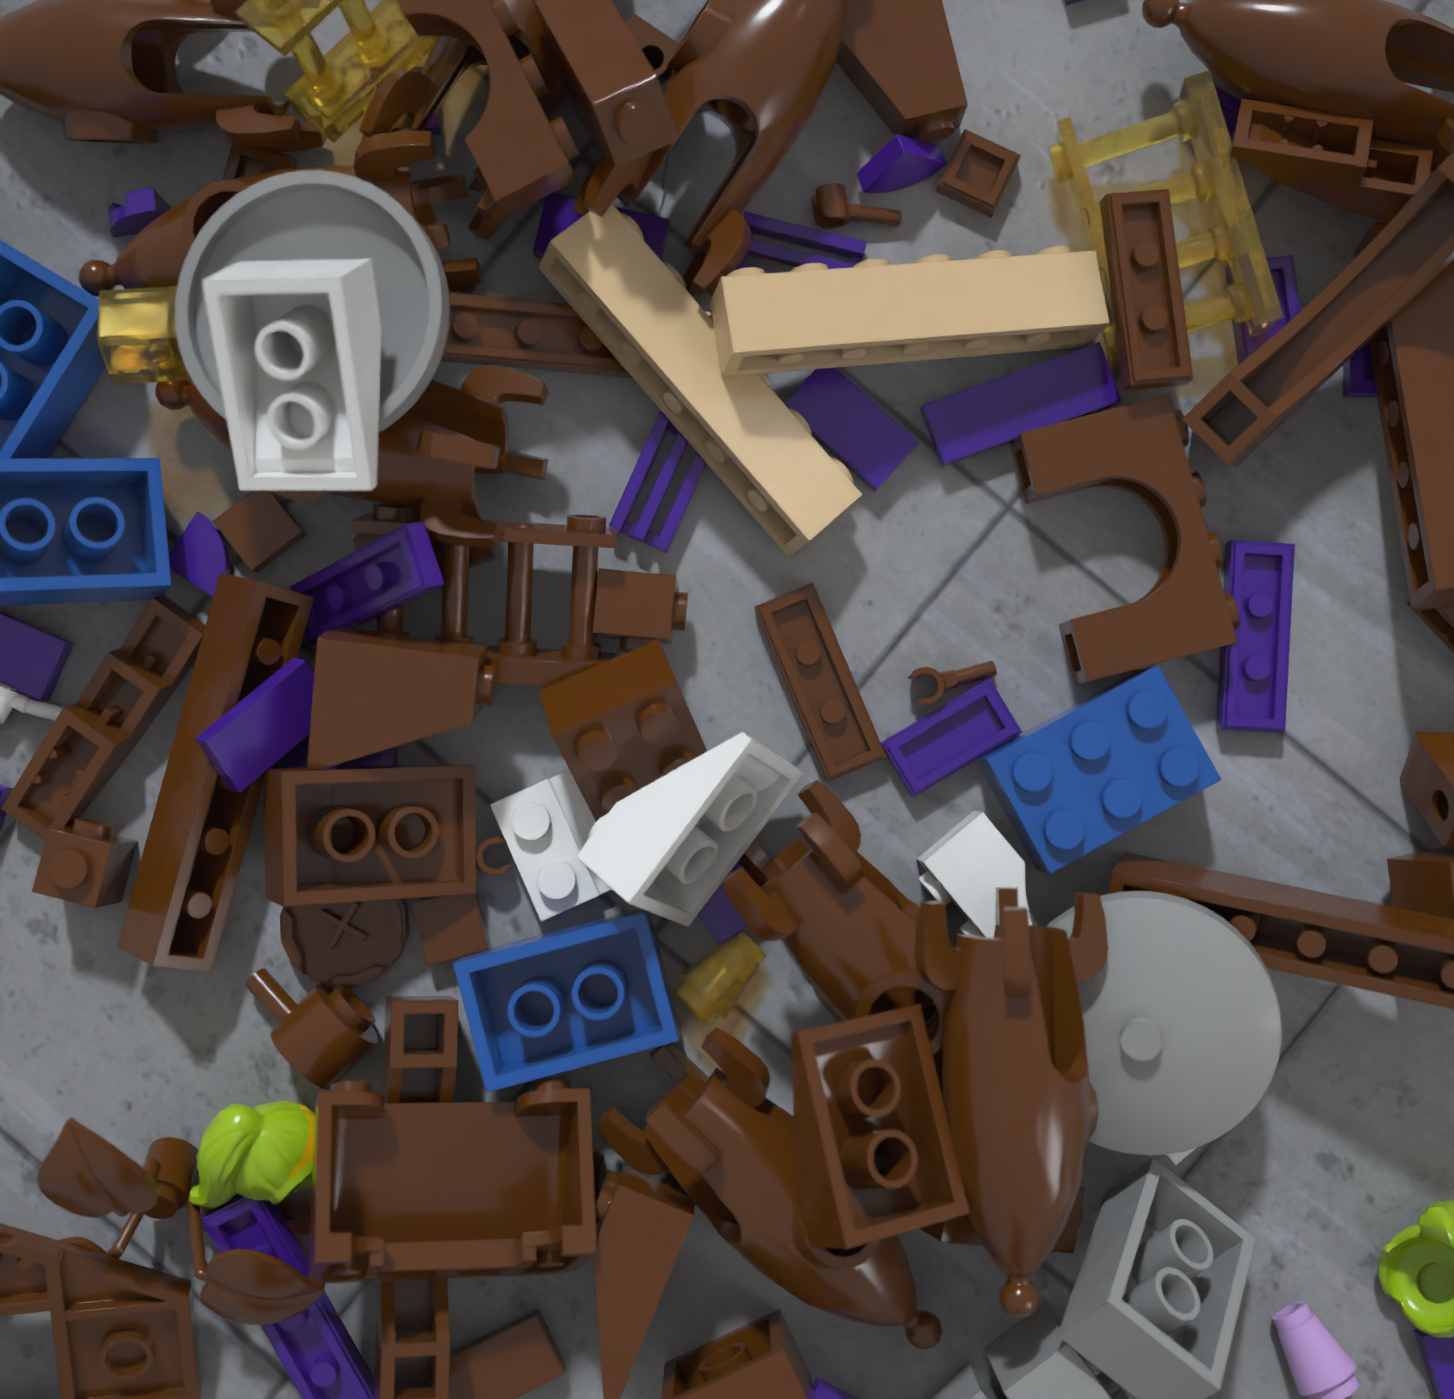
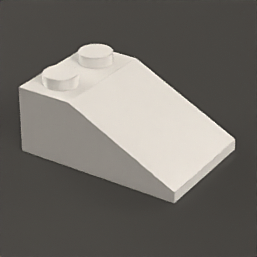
[202,259,381,490]
[576,732,804,927]

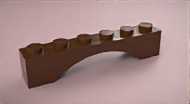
[1182,152,1454,468]
[374,996,458,1399]

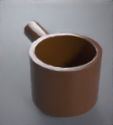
[245,968,378,1090]

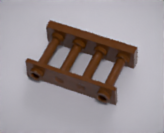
[353,503,621,687]

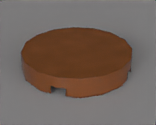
[280,898,410,989]

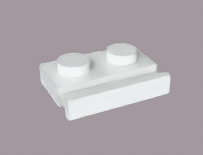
[490,770,612,921]

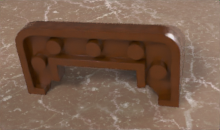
[308,1079,597,1283]

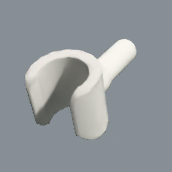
[0,683,63,724]

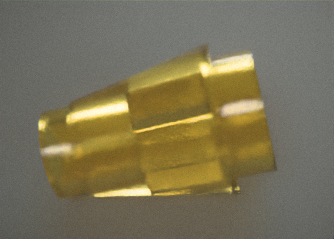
[673,931,767,1027]

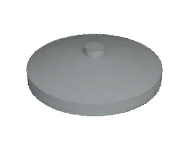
[175,170,450,433]
[1046,891,1282,1155]

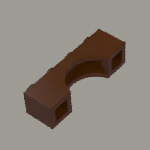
[396,0,580,216]

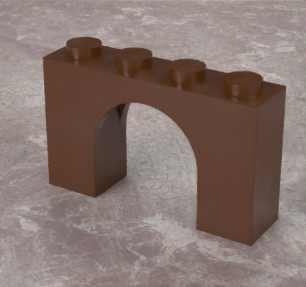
[1010,394,1240,685]

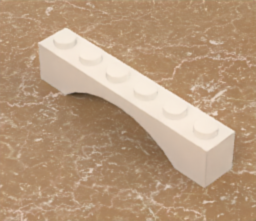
[917,811,1196,1165]

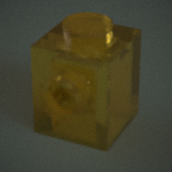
[97,286,192,385]

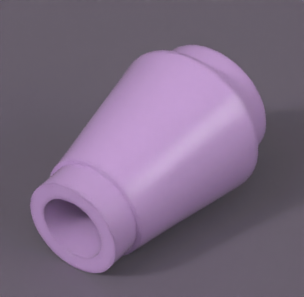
[1271,1301,1360,1399]

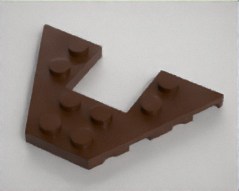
[0,1223,202,1399]

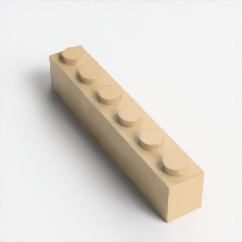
[538,204,862,558]
[710,246,1110,377]

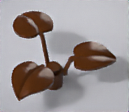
[37,1117,326,1325]

